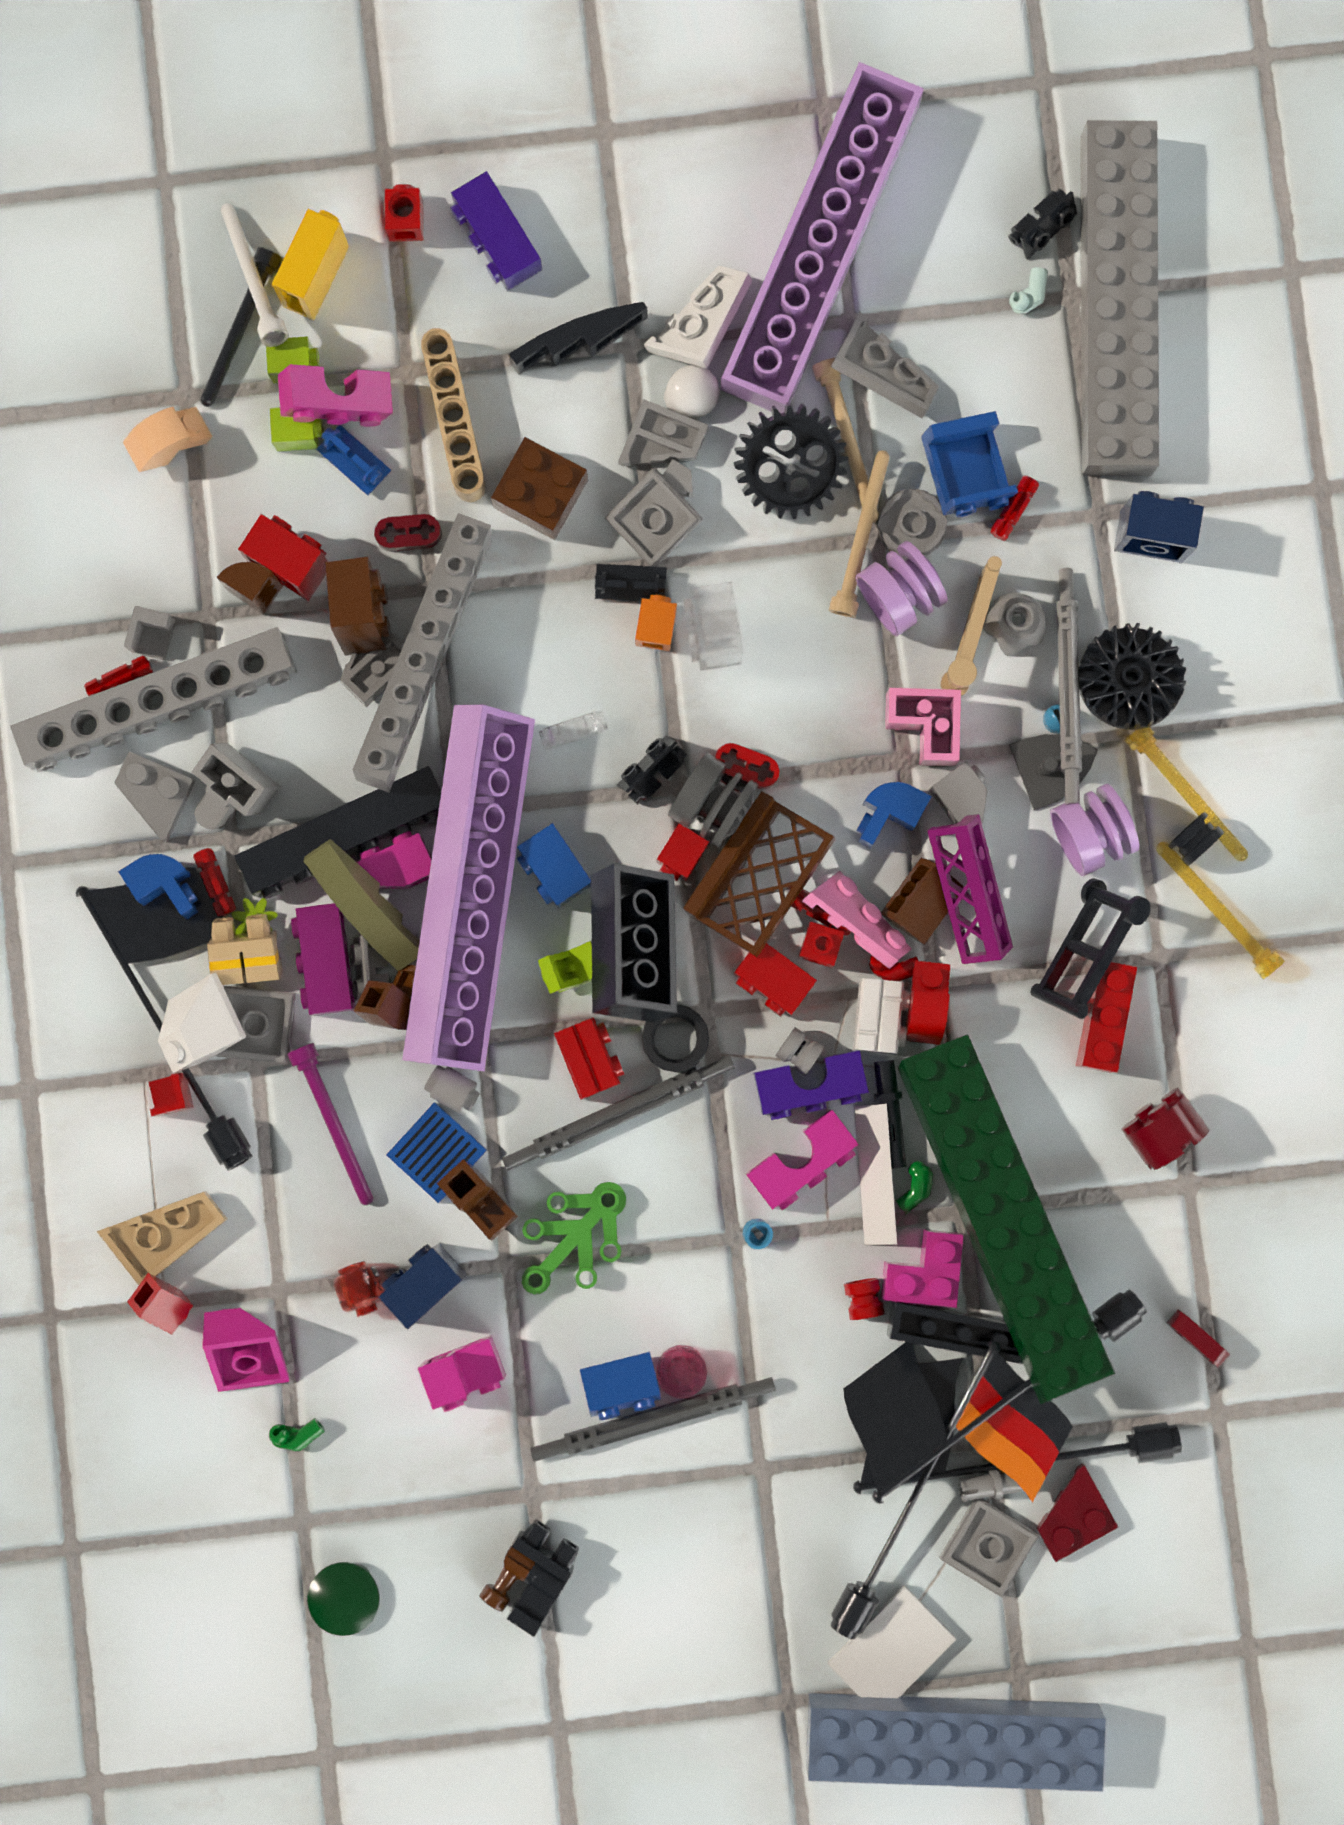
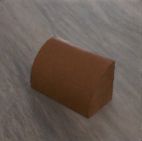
[216,562,283,615]
[881,857,965,945]

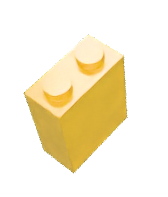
[272,209,349,321]

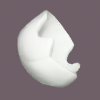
[664,365,720,420]

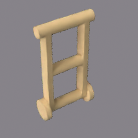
[941,556,1002,696]

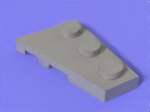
[831,311,939,418]

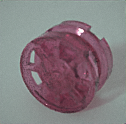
[656,1345,707,1399]

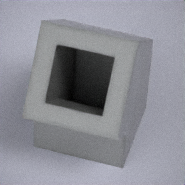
[663,459,693,498]

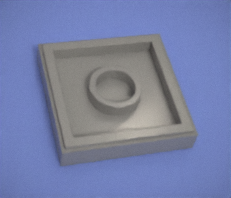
[605,468,703,567]
[216,986,296,1064]
[939,1498,1039,1598]

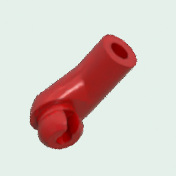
[869,955,919,982]

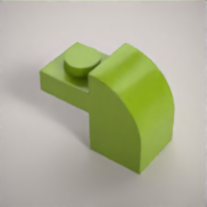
[537,940,592,994]

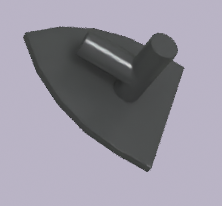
[1009,735,1098,810]

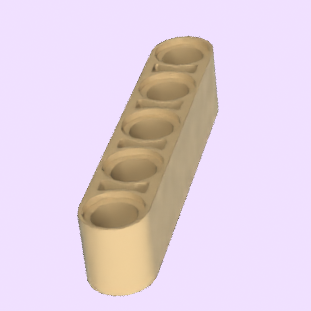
[421,328,486,502]

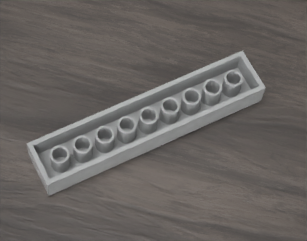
[1080,120,1159,476]

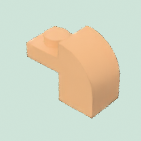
[123,406,213,472]

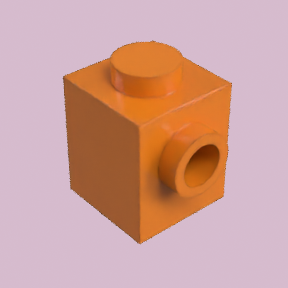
[635,595,677,652]

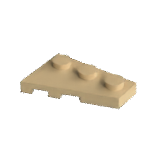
[96,1191,228,1285]

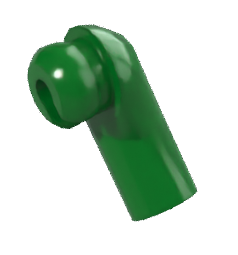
[895,1161,933,1215]
[269,1417,325,1452]

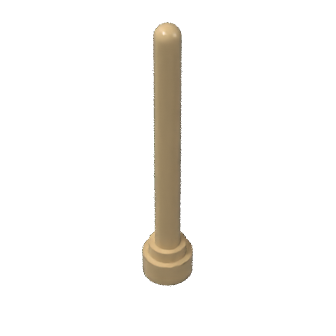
[812,358,879,523]
[828,450,889,618]

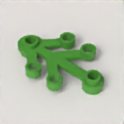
[522,1182,626,1295]

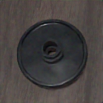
[1078,623,1186,730]

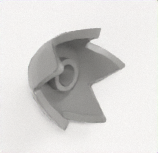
[983,592,1046,656]

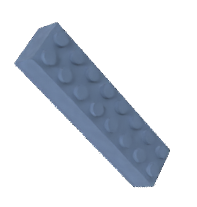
[806,1693,1106,1792]

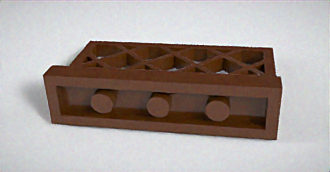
[683,791,836,957]

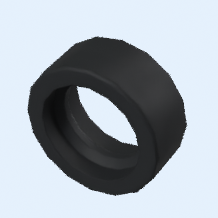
[642,1004,709,1072]

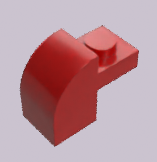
[906,960,951,1045]

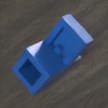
[856,782,932,848]
[118,854,198,920]

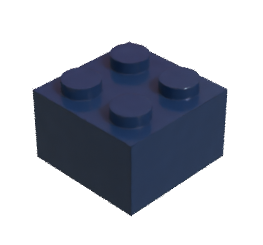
[1114,491,1204,563]
[378,1243,468,1330]

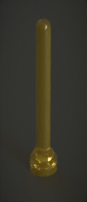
[1124,727,1248,861]
[1156,841,1285,980]

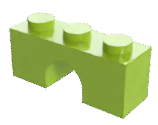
[266,336,324,452]

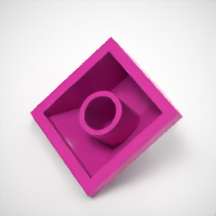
[202,1308,289,1392]

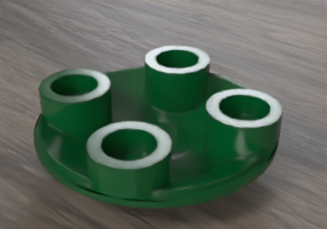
[307,1562,380,1636]

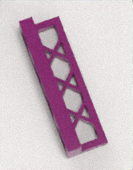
[927,814,1013,964]

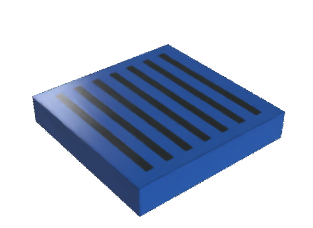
[386,1102,487,1203]

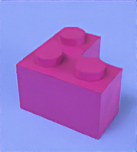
[881,1229,964,1308]
[417,1335,506,1412]

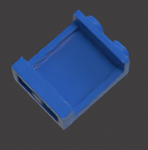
[921,411,1018,518]

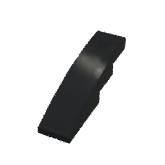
[509,302,648,375]

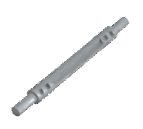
[1056,568,1082,805]

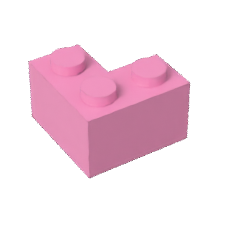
[885,688,961,767]

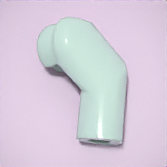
[1009,268,1048,314]

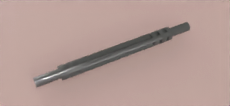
[502,1055,735,1171]
[530,1377,776,1462]

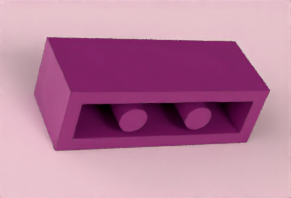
[291,903,356,1016]

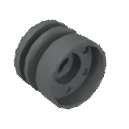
[668,752,759,847]

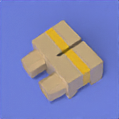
[207,914,283,985]

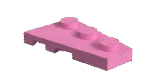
[803,871,912,969]

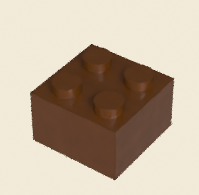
[491,437,588,540]
[325,557,391,656]

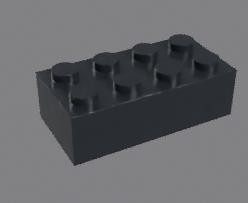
[591,863,677,1022]

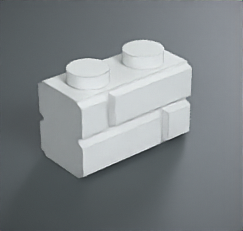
[853,978,910,1054]

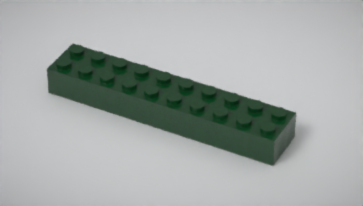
[897,1034,1116,1404]

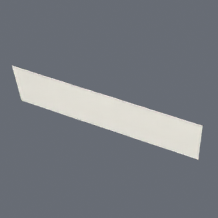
[854,1104,897,1245]

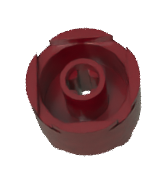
[1121,1088,1210,1170]

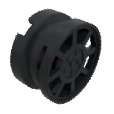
[1168,812,1224,866]

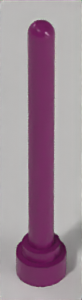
[287,1042,373,1206]

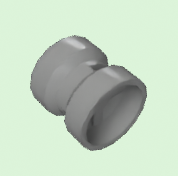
[775,1027,824,1076]

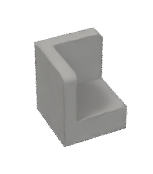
[124,605,176,660]

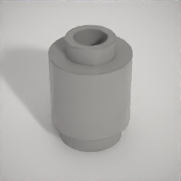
[424,1065,480,1114]

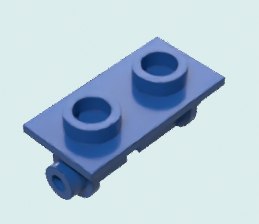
[316,425,391,496]

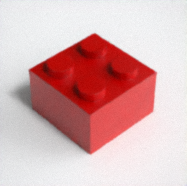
[238,514,328,602]

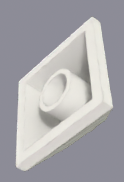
[158,972,246,1073]

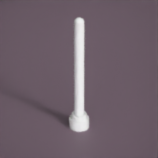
[221,203,289,347]

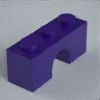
[753,1050,869,1120]

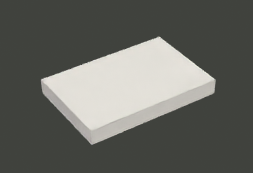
[828,1585,956,1698]

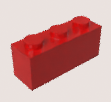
[1076,962,1137,1073]

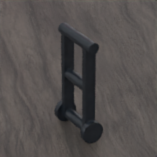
[1030,878,1151,1019]

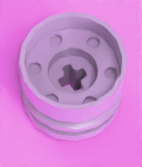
[855,541,948,637]
[1050,784,1139,876]

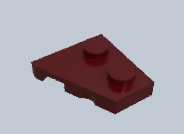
[1036,1463,1119,1562]

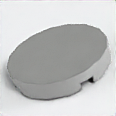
[877,489,947,557]

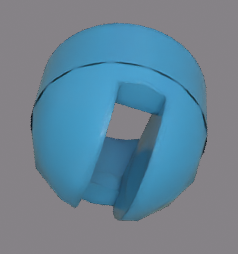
[1043,704,1060,734]
[742,1219,773,1249]

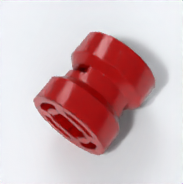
[844,1278,885,1320]

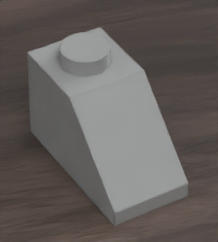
[928,761,987,825]

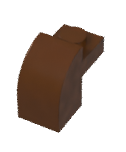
[353,965,416,1030]
[436,1159,519,1241]

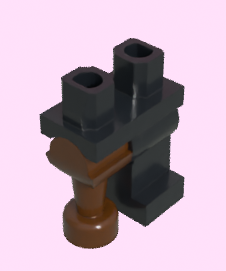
[479,1519,579,1637]

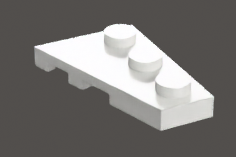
[644,265,752,369]

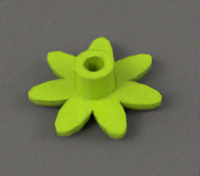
[231,898,278,934]

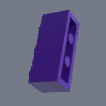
[450,171,543,291]

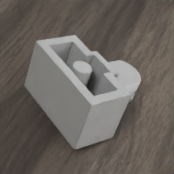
[191,743,281,829]

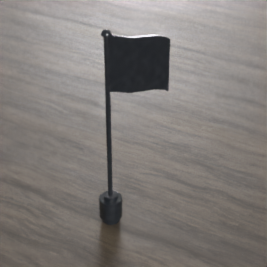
[76,867,253,1171]
[843,1289,1147,1504]
[853,1357,1182,1495]

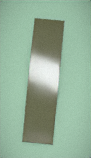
[304,839,420,971]

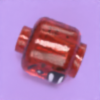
[333,1261,385,1317]

